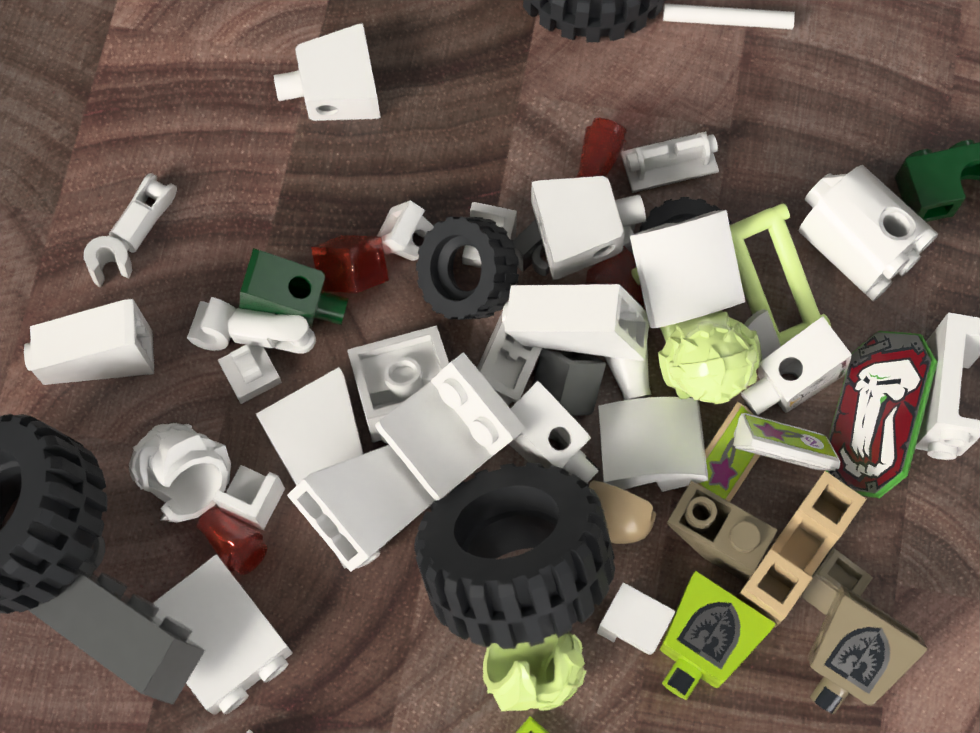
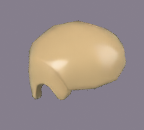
[589,480,656,544]

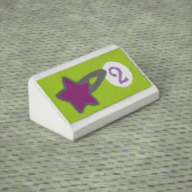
[733,413,840,471]

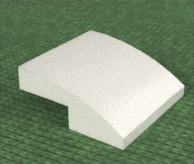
[630,210,745,328]
[598,397,709,492]

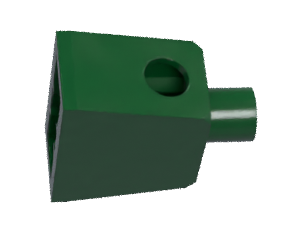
[239,248,349,330]

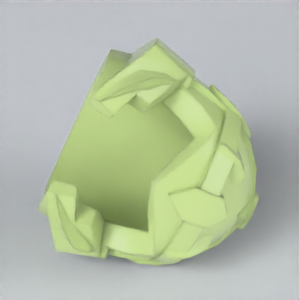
[658,312,762,404]
[483,632,587,711]

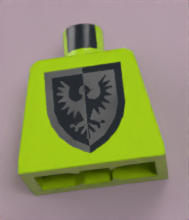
[659,571,776,700]

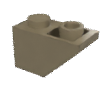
[667,481,777,582]

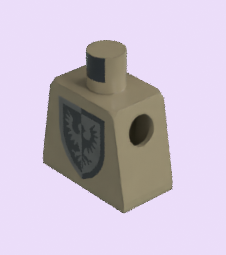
[809,585,927,714]

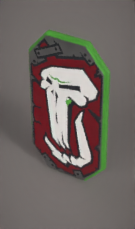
[825,331,938,498]

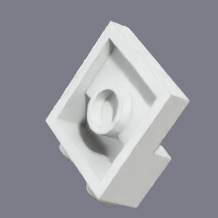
[347,325,449,444]

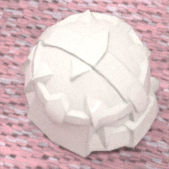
[129,423,231,523]

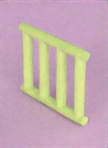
[631,203,831,346]

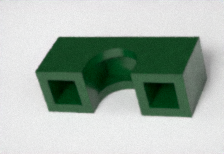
[895,140,980,222]

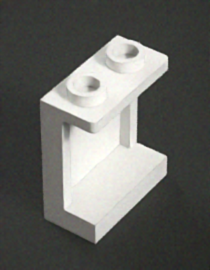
[915,312,980,460]
[153,554,293,715]

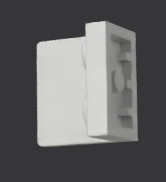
[376,352,526,501]

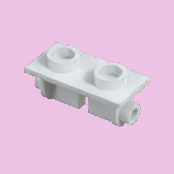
[621,132,719,193]

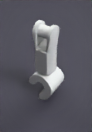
[84,173,177,287]
[187,297,316,354]

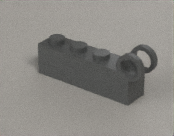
[28,535,205,705]

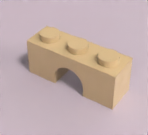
[736,471,866,628]

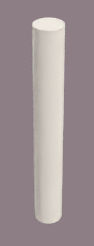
[663,4,795,29]

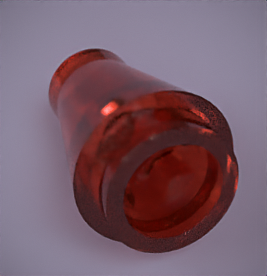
[576,118,627,178]
[197,507,268,575]

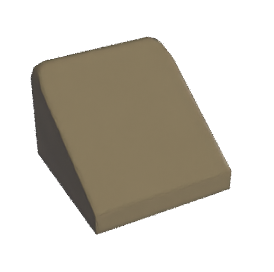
[801,548,873,615]

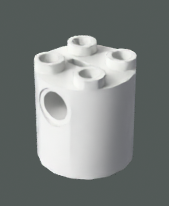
[798,165,938,302]

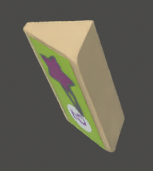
[687,402,760,502]

